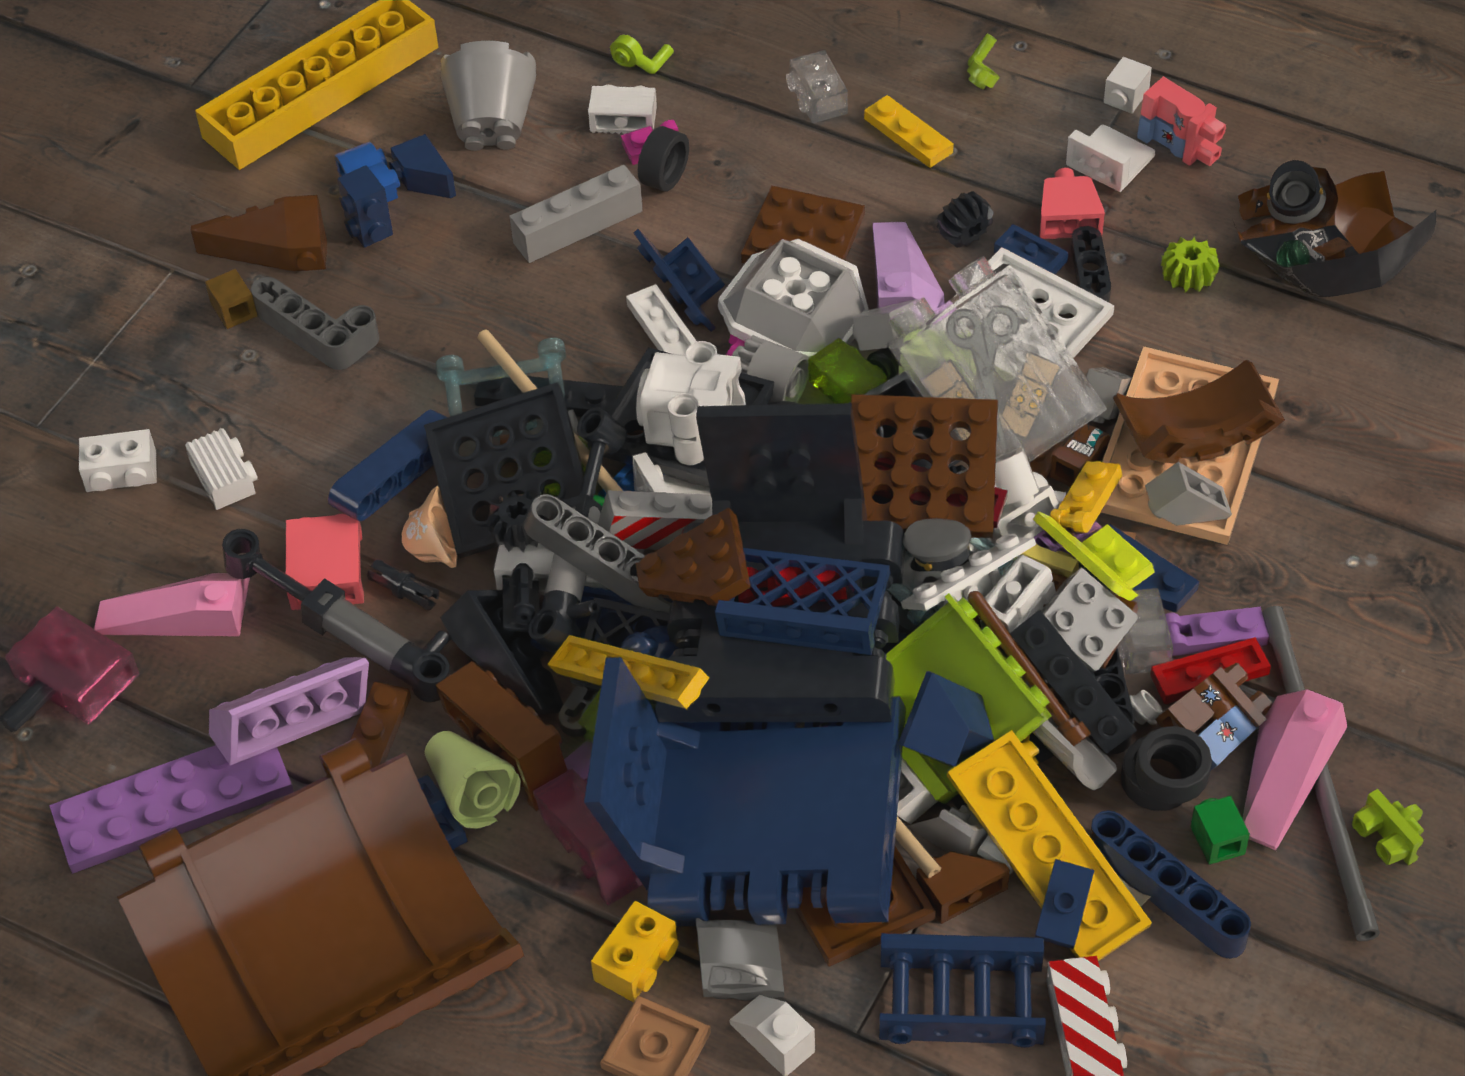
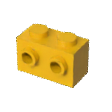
[591,901,679,1003]

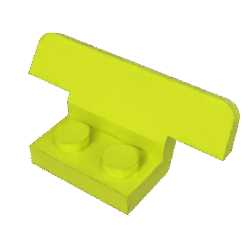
[1033,511,1155,601]

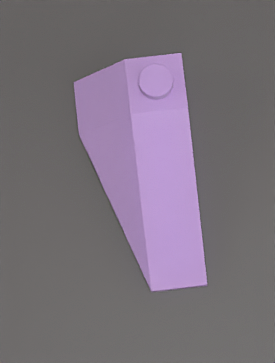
[872,222,945,324]

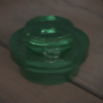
[1276,240,1310,267]

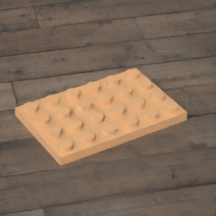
[1101,346,1279,545]

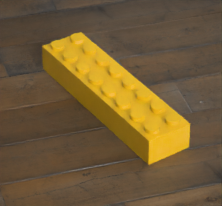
[195,0,439,170]

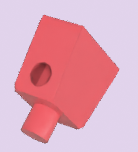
[1039,168,1105,239]

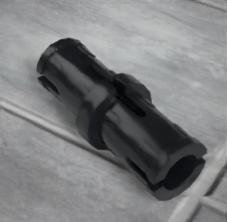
[367,559,440,611]

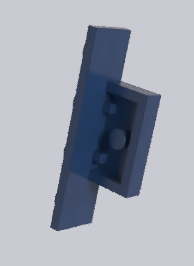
[633,229,725,332]

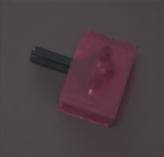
[0,606,140,732]

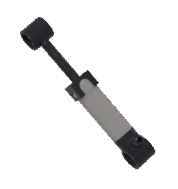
[528,407,627,655]

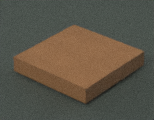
[600,996,711,1076]

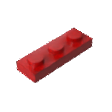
[1150,637,1271,704]

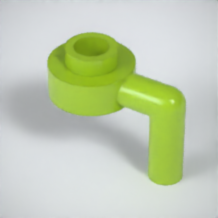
[967,33,1000,90]
[610,34,674,74]

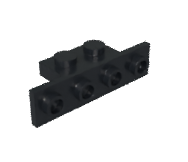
[1010,610,1137,754]

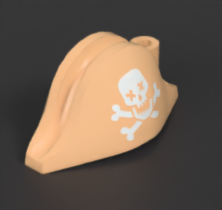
[402,486,458,568]

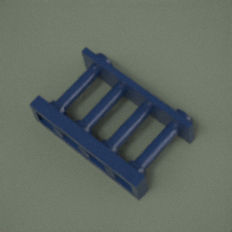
[879,933,1046,1048]

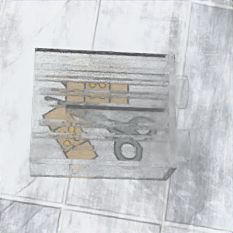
[885,256,1107,466]

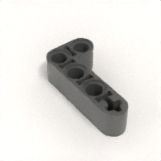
[251,277,380,370]

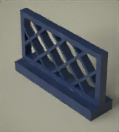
[715,548,890,655]

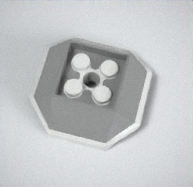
[718,239,869,364]

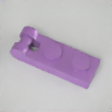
[1158,607,1269,656]

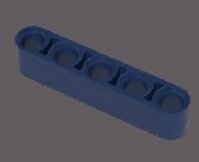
[328,409,447,521]
[1090,810,1251,959]

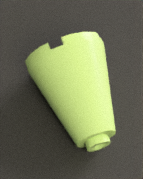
[425,731,521,829]

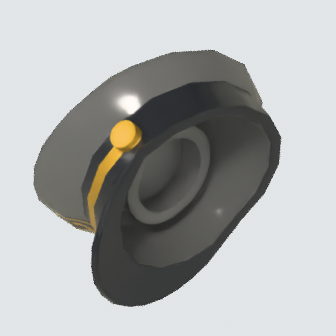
[1267,160,1326,224]
[902,518,971,572]

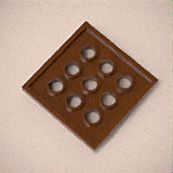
[851,394,998,539]

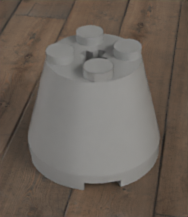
[441,41,536,151]

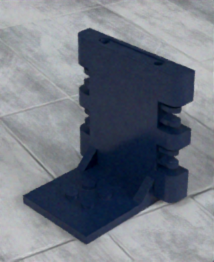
[584,657,906,927]

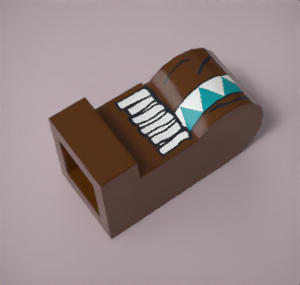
[1050,422,1110,487]

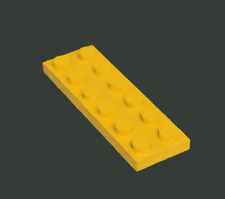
[947,730,1152,961]

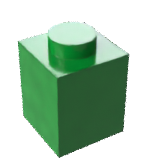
[1190,796,1250,865]

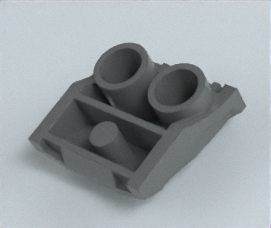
[696,918,784,1001]

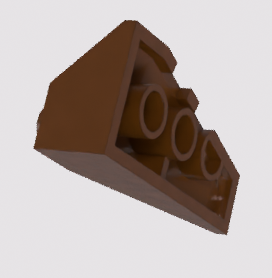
[191,195,327,271]

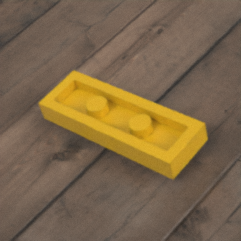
[864,95,954,168]

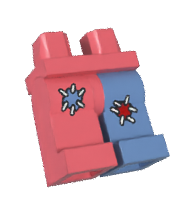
[1137,76,1226,166]

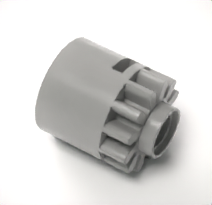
[732,335,810,404]

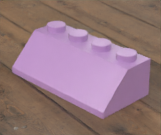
[209,657,369,766]

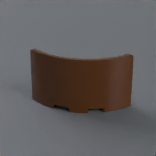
[1113,360,1285,464]

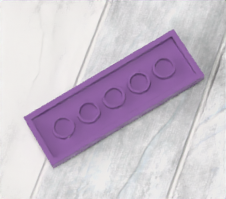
[49,745,294,874]

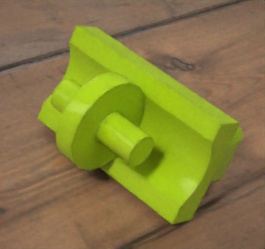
[1352,789,1424,865]

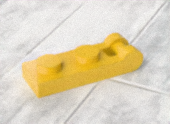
[1050,461,1122,533]

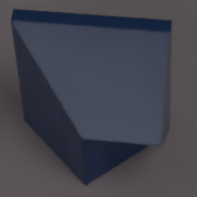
[898,671,994,767]

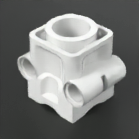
[636,341,746,465]

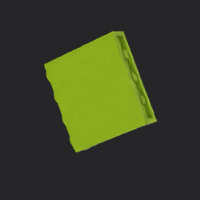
[886,593,1052,804]

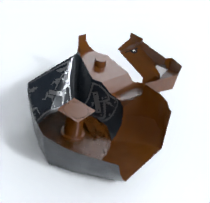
[1232,167,1436,297]

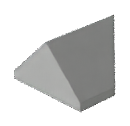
[906,805,988,857]

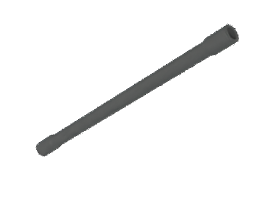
[1262,606,1380,941]

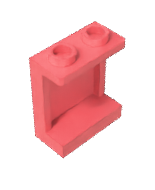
[286,513,364,610]

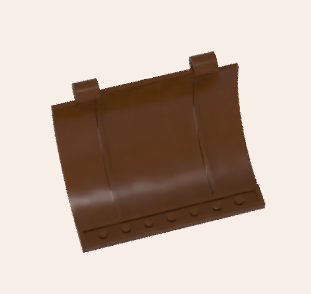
[117,738,524,1076]

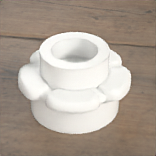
[1129,690,1163,725]

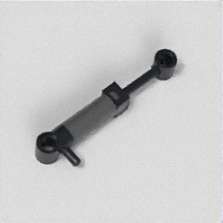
[222,529,450,702]

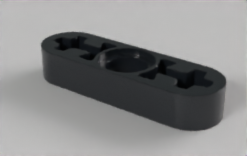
[1071,226,1111,302]

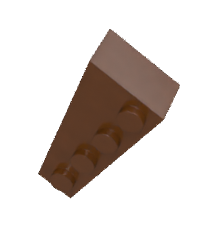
[436,661,573,812]

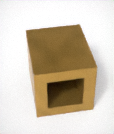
[205,269,257,329]

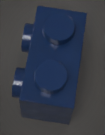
[337,165,393,248]

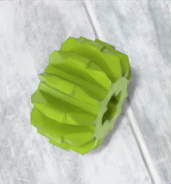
[1161,236,1219,293]

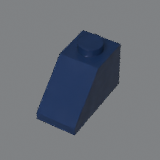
[389,134,456,198]

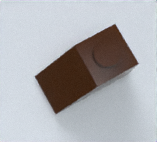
[916,852,1010,924]

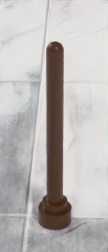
[967,591,1091,746]

